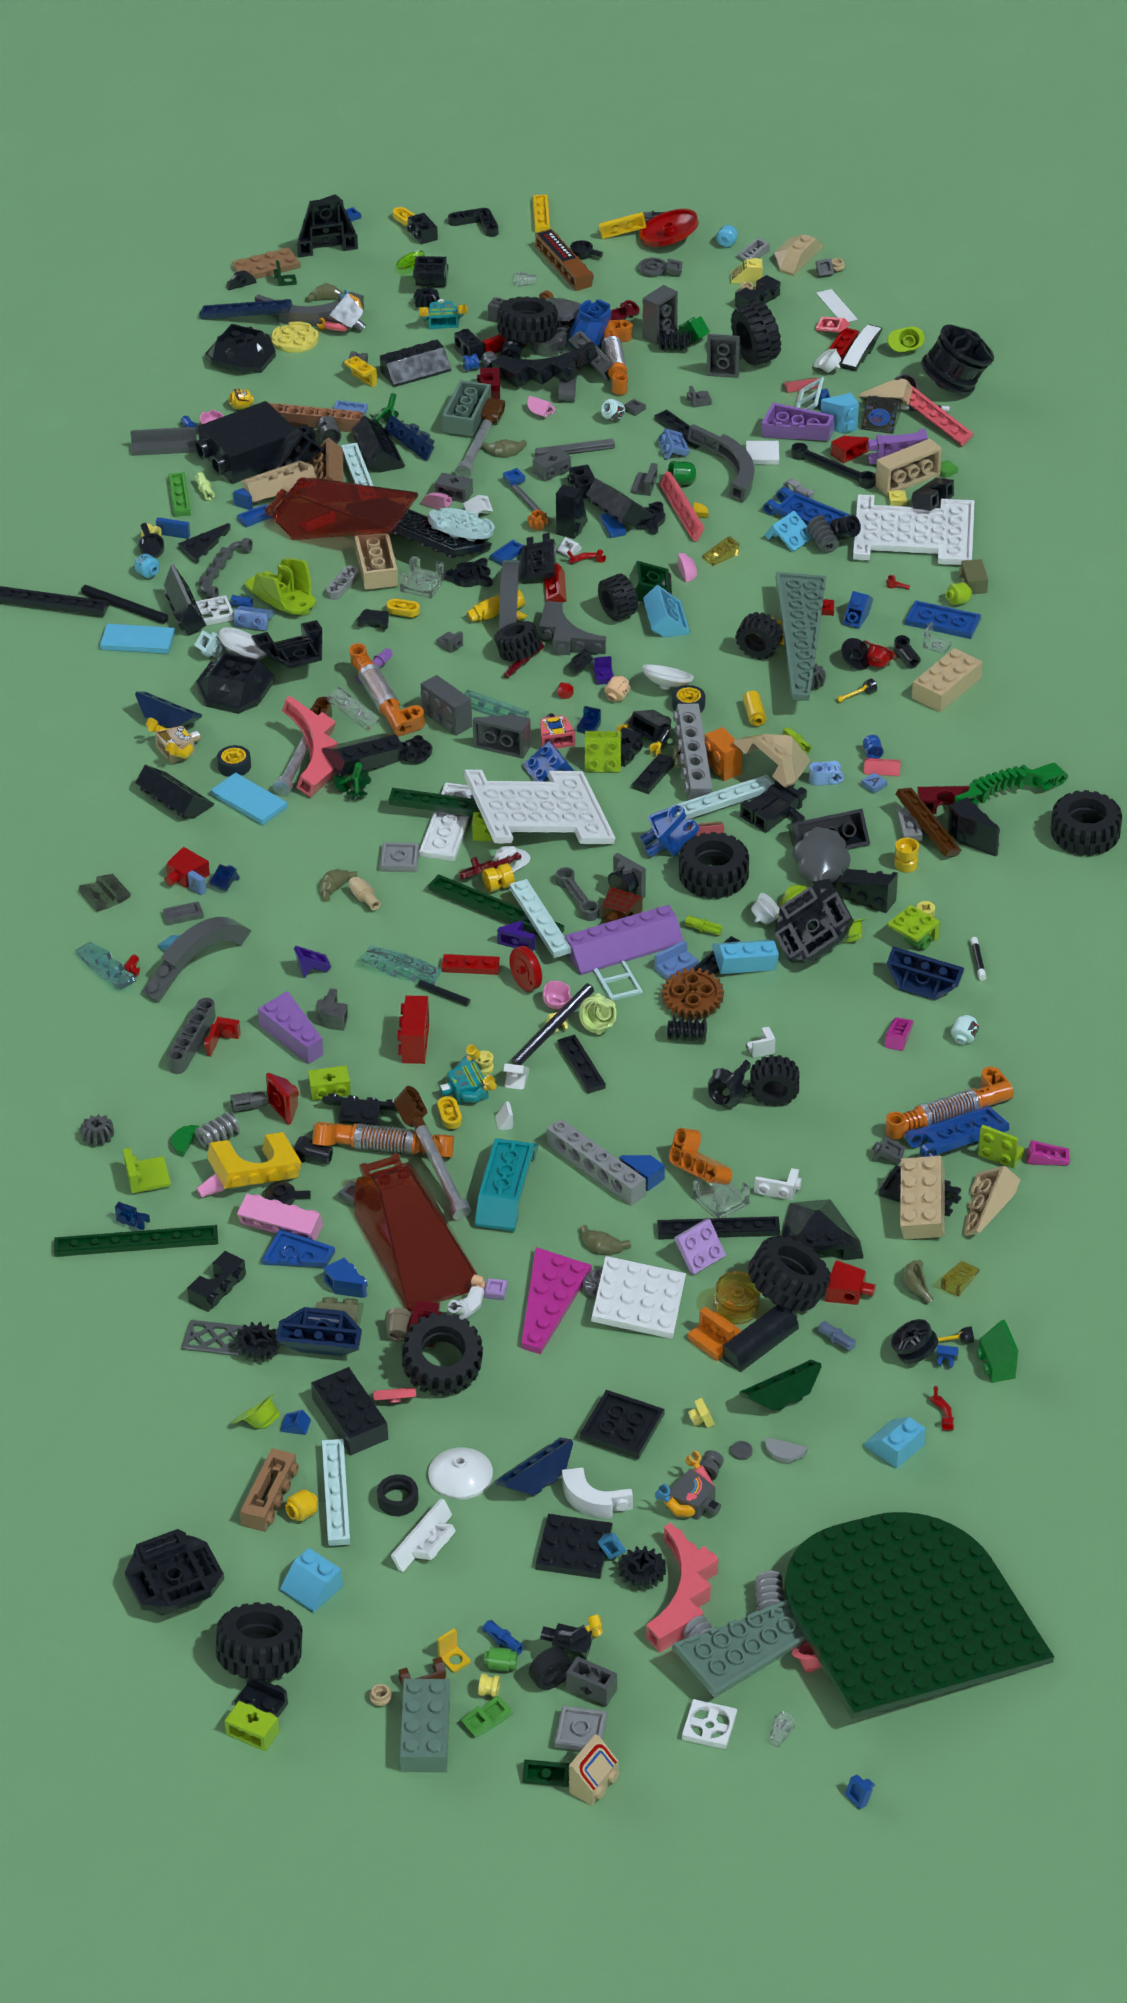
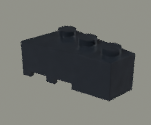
[265,427,325,471]
[556,484,588,539]
[836,869,898,913]

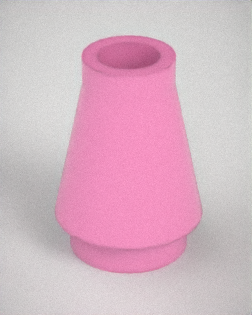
[196,1173,224,1198]

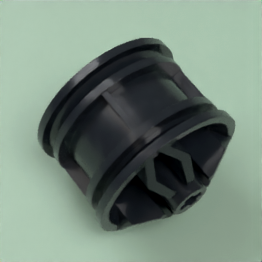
[921,324,994,395]

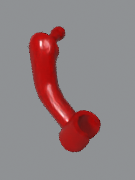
[567,549,606,563]
[930,1386,954,1431]

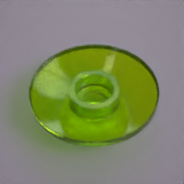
[396,250,425,269]

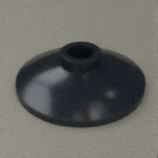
[841,638,870,670]

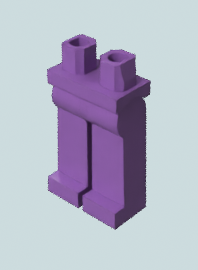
[868,429,928,464]

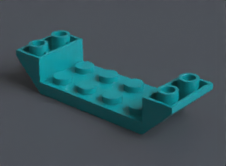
[475,1138,538,1231]

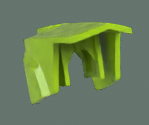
[244,558,316,615]

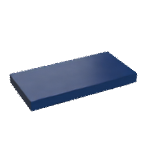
[905,600,981,639]

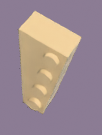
[241,461,317,503]

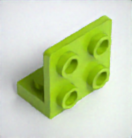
[585,731,621,772]
[888,905,940,942]
[978,1125,1025,1169]
[123,1148,171,1194]

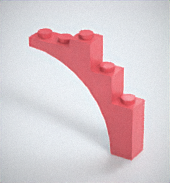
[282,696,338,798]
[646,1523,719,1653]

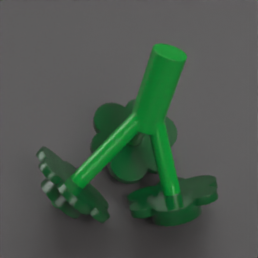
[369,393,404,426]
[333,762,371,800]

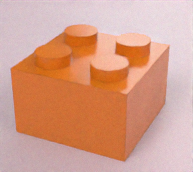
[704,727,742,781]

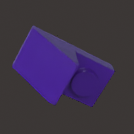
[592,656,614,685]
[497,921,535,951]
[294,945,331,978]

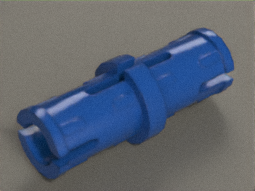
[482,1620,524,1656]

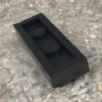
[633,753,674,795]

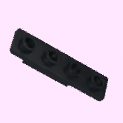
[322,1094,398,1126]

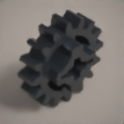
[235,1322,280,1362]
[618,1546,666,1590]

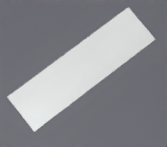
[817,289,858,322]

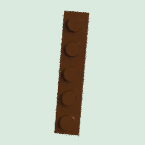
[895,788,961,857]

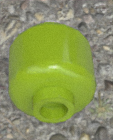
[946,582,972,605]

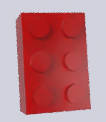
[397,995,430,1064]

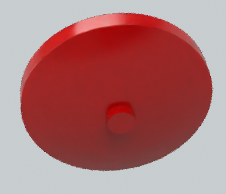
[639,209,699,247]

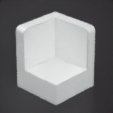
[463,495,493,514]
[747,1026,775,1058]

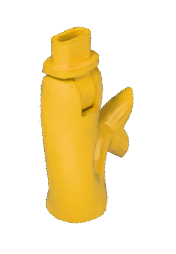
[466,589,528,622]

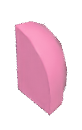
[528,396,556,418]
[421,493,452,510]
[678,553,698,582]

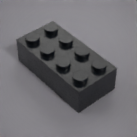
[311,1367,388,1456]

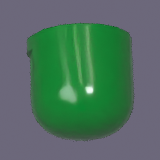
[668,461,696,486]

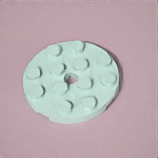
[428,508,495,541]

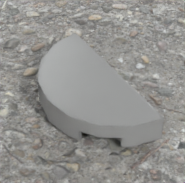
[766,1437,808,1463]

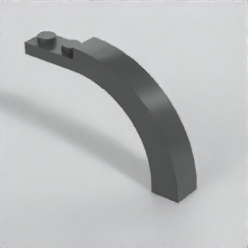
[255,292,364,326]
[687,424,755,503]
[499,560,521,630]
[143,917,251,1002]

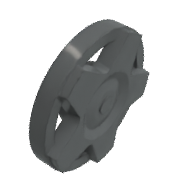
[638,258,666,277]

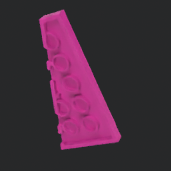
[522,1247,592,1355]

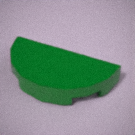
[171,1125,199,1157]

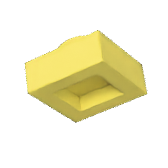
[888,490,907,506]

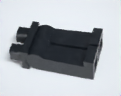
[740,780,807,833]

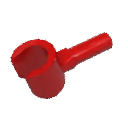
[886,575,910,589]

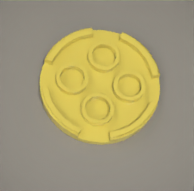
[271,322,319,353]

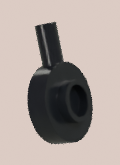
[570,240,603,258]
[139,523,165,558]
[568,649,593,673]
[265,1181,311,1205]

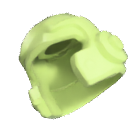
[579,993,616,1035]

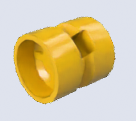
[894,837,919,873]
[482,863,515,893]

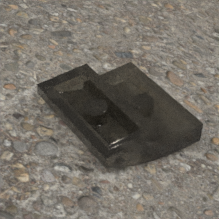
[78,874,131,912]

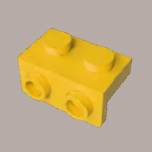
[344,356,377,387]

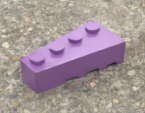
[762,402,834,441]
[258,991,323,1064]

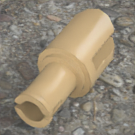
[349,877,381,910]

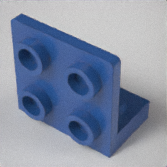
[523,741,574,782]

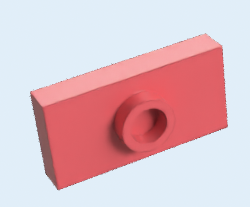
[373,1387,416,1403]

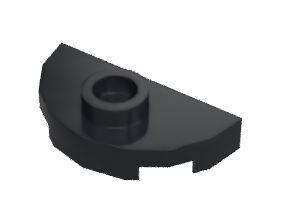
[226,271,257,291]

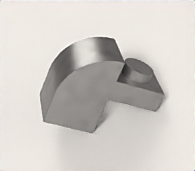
[530,331,567,357]
[317,988,348,1031]

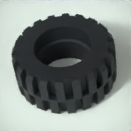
[497,296,558,344]
[731,301,782,366]
[1051,790,1122,856]
[679,832,749,899]
[748,1236,830,1312]
[402,1312,483,1396]
[216,1602,303,1681]

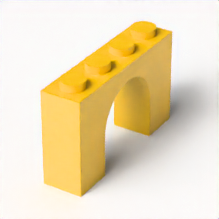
[207,1132,302,1189]

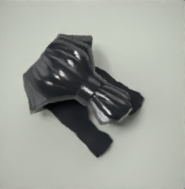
[708,1060,751,1109]

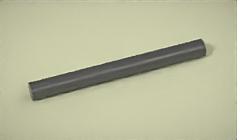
[512,484,550,522]

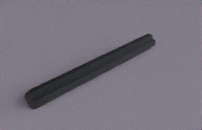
[81,585,168,624]
[511,983,594,1065]

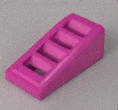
[885,1017,913,1051]
[1026,1140,1070,1165]

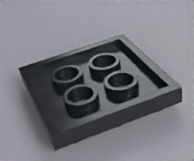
[580,1389,665,1459]
[535,1514,613,1579]

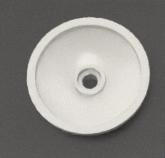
[218,627,267,660]
[642,664,694,690]
[428,1447,493,1500]

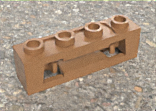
[240,1448,299,1532]

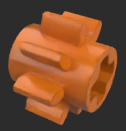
[527,510,549,531]

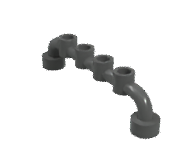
[199,538,253,599]

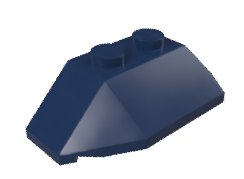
[135,691,202,728]
[886,946,965,1000]
[276,1307,362,1356]
[495,1437,573,1495]

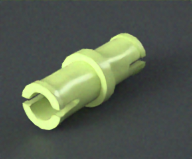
[195,472,215,501]

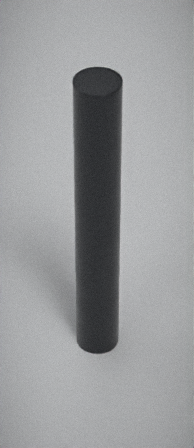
[417,980,470,1006]

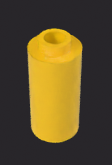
[743,691,767,726]

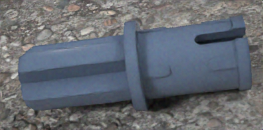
[818,1321,856,1351]

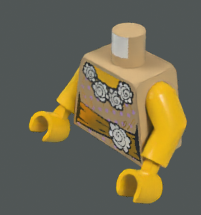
[146,718,201,765]

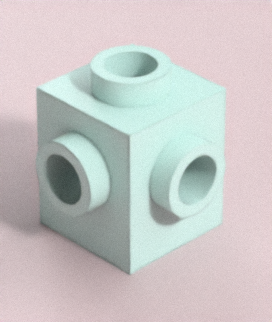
[195,630,224,658]

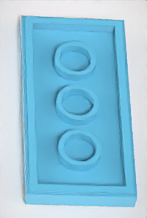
[100,624,175,654]
[210,773,288,825]

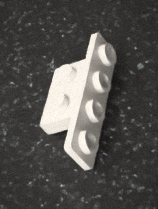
[391,1499,456,1572]

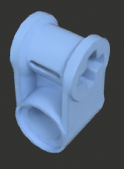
[808,761,844,786]

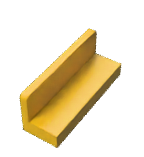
[599,212,646,239]

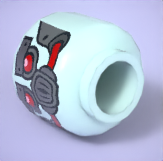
[601,399,625,422]
[951,1015,979,1045]

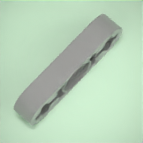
[326,566,359,600]

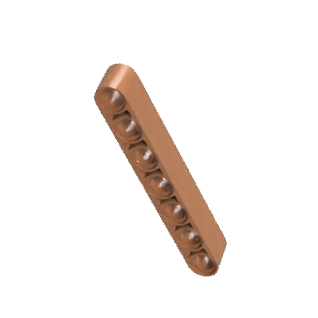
[269,403,364,433]

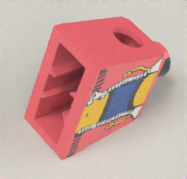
[540,713,575,749]

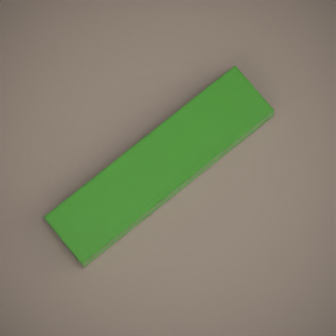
[168,472,191,517]

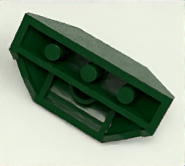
[739,1359,822,1411]

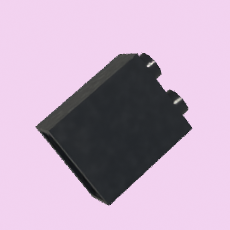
[195,401,294,484]

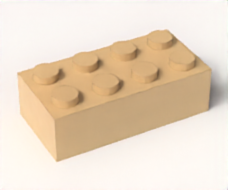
[875,439,942,496]
[354,530,398,590]
[912,648,983,712]
[900,1156,945,1240]

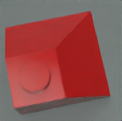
[266,1073,299,1125]

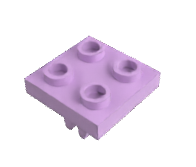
[674,1219,726,1274]

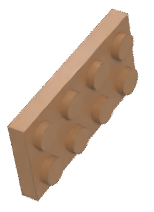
[232,248,301,279]

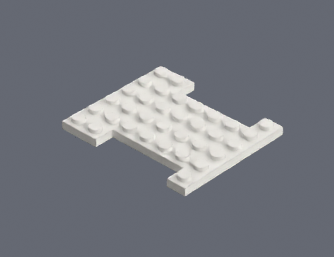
[853,494,974,565]
[464,770,616,844]

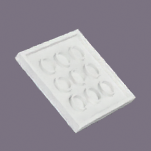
[591,1256,686,1339]

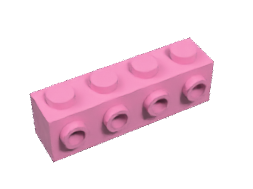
[237,1194,324,1241]

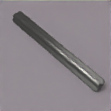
[535,439,615,457]

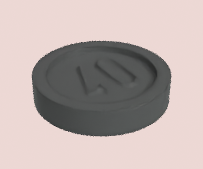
[731,1441,753,1460]

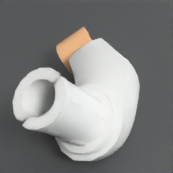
[448,1275,485,1320]

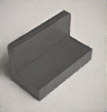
[631,463,658,496]

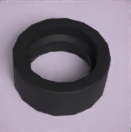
[377,1474,419,1516]
[528,1647,573,1690]

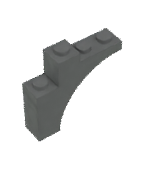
[539,601,606,655]

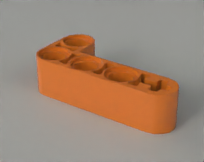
[669,1128,732,1185]

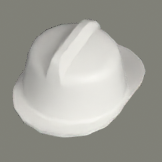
[813,349,841,373]
[492,846,530,873]
[751,893,780,925]

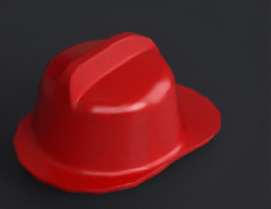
[863,640,897,668]

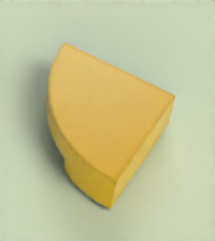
[693,502,708,518]

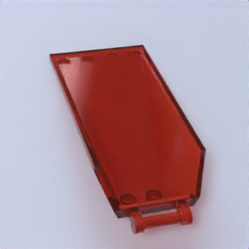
[265,477,418,540]
[355,1153,478,1311]

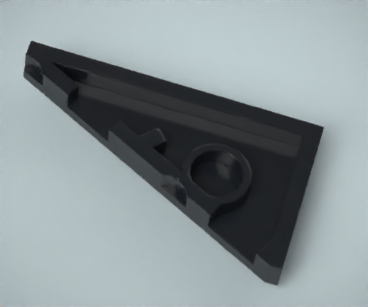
[178,523,231,564]

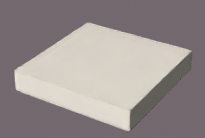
[746,441,779,465]

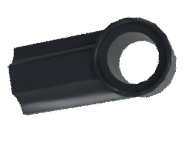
[893,635,921,669]
[293,1136,333,1164]

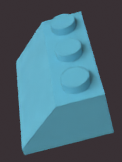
[643,585,690,637]
[712,940,779,974]

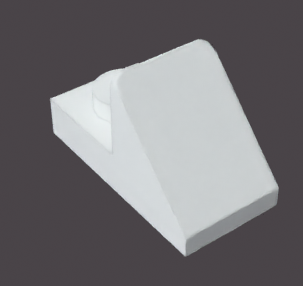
[504,1063,530,1090]

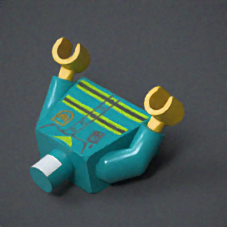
[419,299,468,329]
[439,1044,497,1103]

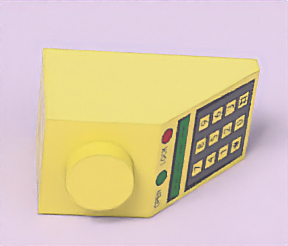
[731,258,763,284]

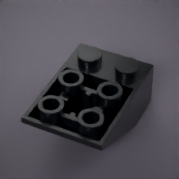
[948,797,1000,857]

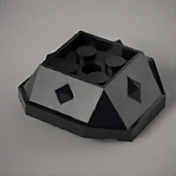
[205,324,276,373]
[196,652,275,714]
[775,886,854,963]
[125,1529,224,1616]

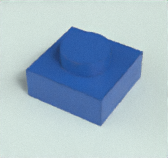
[503,468,525,486]

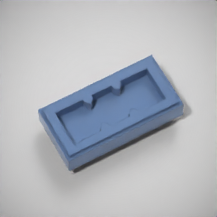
[333,400,368,415]

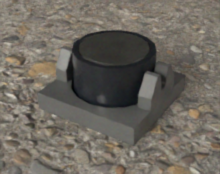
[608,853,646,898]

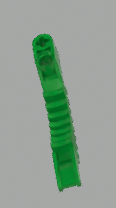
[955,762,1068,805]

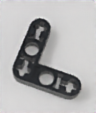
[448,208,499,237]

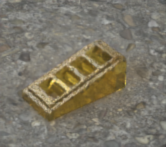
[702,536,739,566]
[941,1261,980,1297]

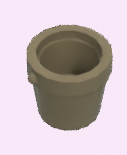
[385,1308,412,1342]

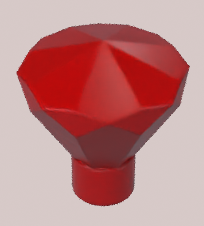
[557,682,574,699]

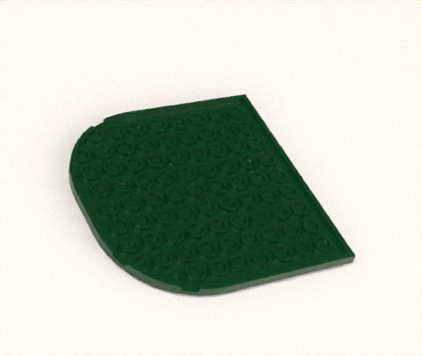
[785,1512,1054,1719]

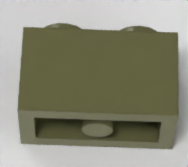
[958,559,988,594]

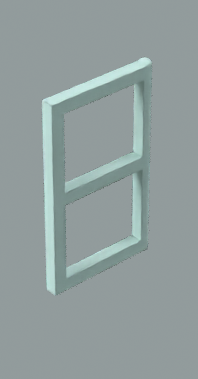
[796,377,824,410]
[594,961,643,1001]

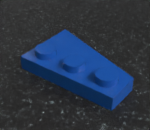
[262,1229,335,1267]

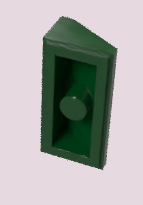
[522,1759,570,1787]

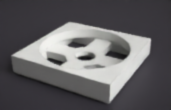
[196,595,234,625]
[682,1699,738,1750]

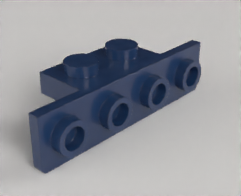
[385,415,435,461]

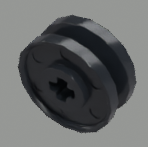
[891,1319,939,1364]

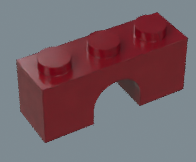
[917,786,970,814]

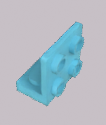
[764,511,813,552]

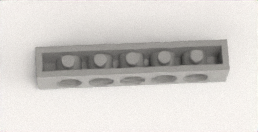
[673,704,712,800]
[547,1119,646,1206]

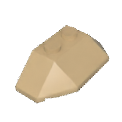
[774,234,823,276]

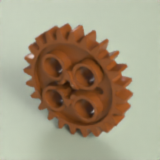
[662,967,724,1020]

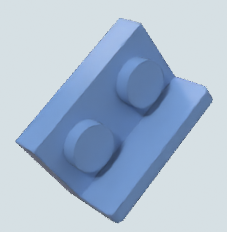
[658,428,689,460]
[234,606,273,631]
[655,940,699,979]

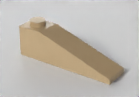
[963,1166,1021,1236]

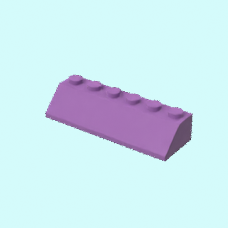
[565,904,683,975]

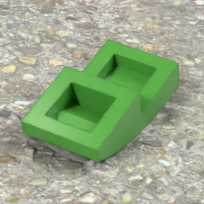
[461,1695,514,1737]

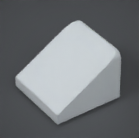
[557,537,582,558]
[495,1101,513,1131]

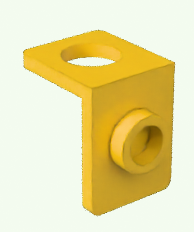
[437,1628,471,1673]

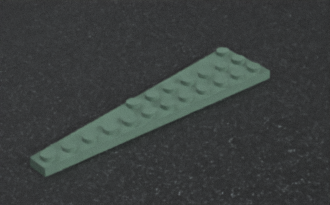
[775,572,827,701]
[672,1600,807,1698]

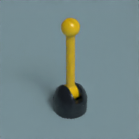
[837,678,877,703]
[938,1326,974,1344]

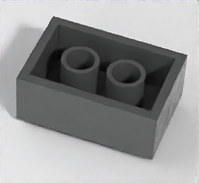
[642,285,678,345]
[420,675,472,736]

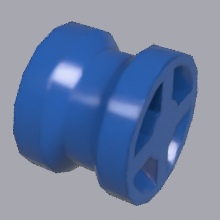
[463,353,479,372]

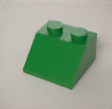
[976,1320,1018,1383]

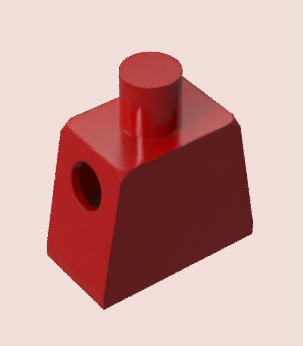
[164,847,210,887]
[825,1260,876,1305]

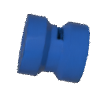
[863,735,884,758]

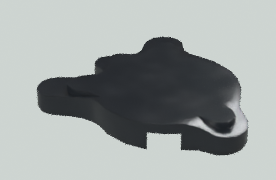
[626,501,666,534]
[444,558,493,587]

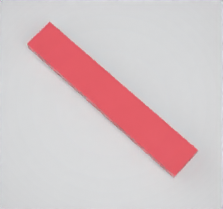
[909,385,974,447]
[659,471,705,542]

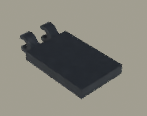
[521,532,556,584]
[879,1165,961,1216]

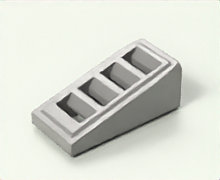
[737,237,770,261]

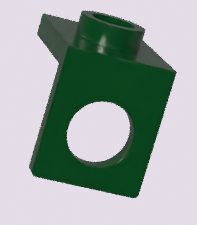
[273,260,297,286]

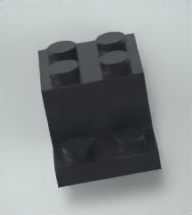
[413,256,449,287]

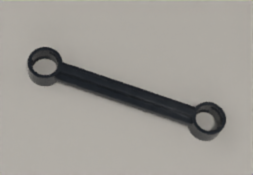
[791,443,876,489]

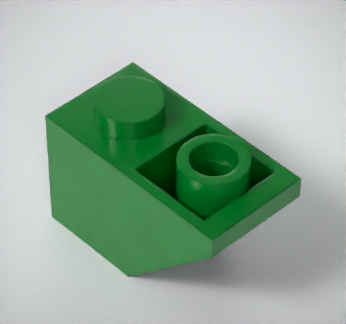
[674,316,710,344]

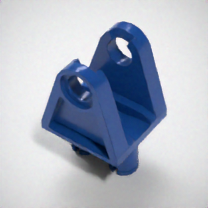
[640,805,699,858]

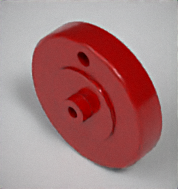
[509,946,542,991]

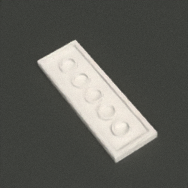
[419,782,472,861]

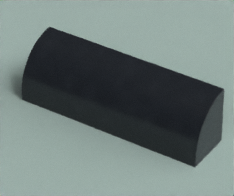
[723,1305,799,1372]

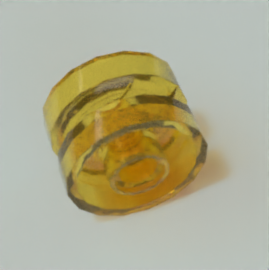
[713,1271,761,1325]

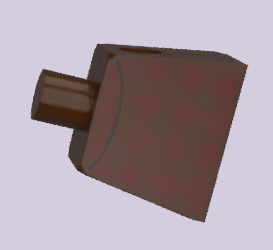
[602,887,643,924]

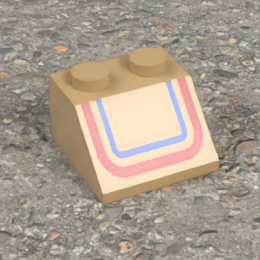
[569,1734,620,1806]

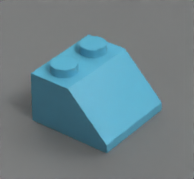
[821,393,859,433]
[864,1417,926,1469]
[280,1548,343,1613]

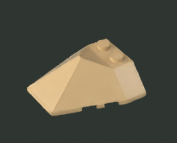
[733,734,811,788]

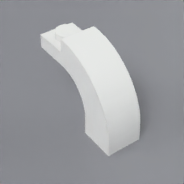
[562,1467,633,1519]

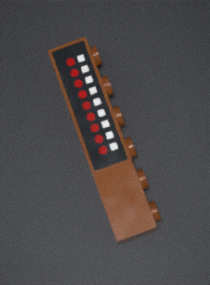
[535,229,594,291]

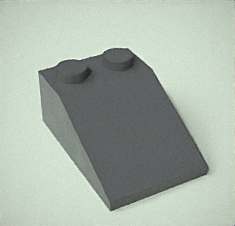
[707,334,741,378]
[473,715,531,759]

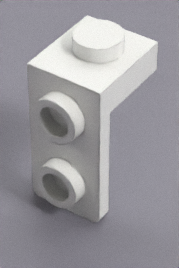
[754,1168,802,1200]

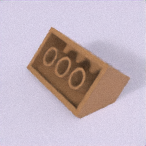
[306,438,343,498]

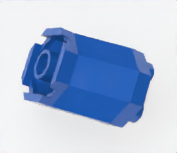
[569,299,611,348]

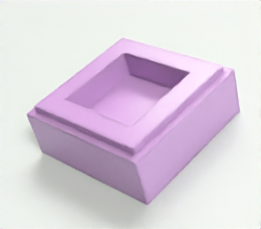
[484,1278,508,1300]

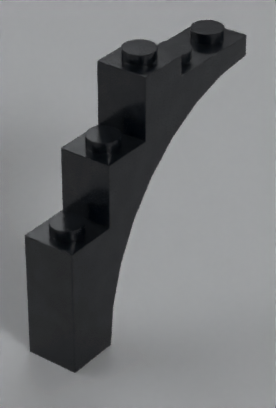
[491,341,598,387]

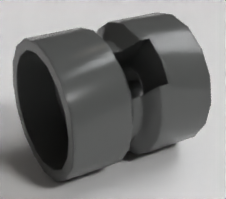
[316,416,341,444]

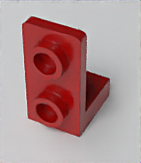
[204,1017,241,1056]

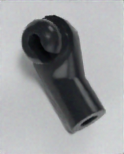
[788,808,805,823]

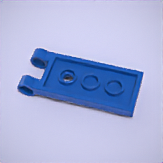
[763,487,850,525]
[905,1106,1009,1157]

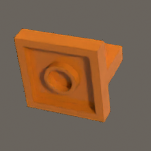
[687,1306,742,1361]

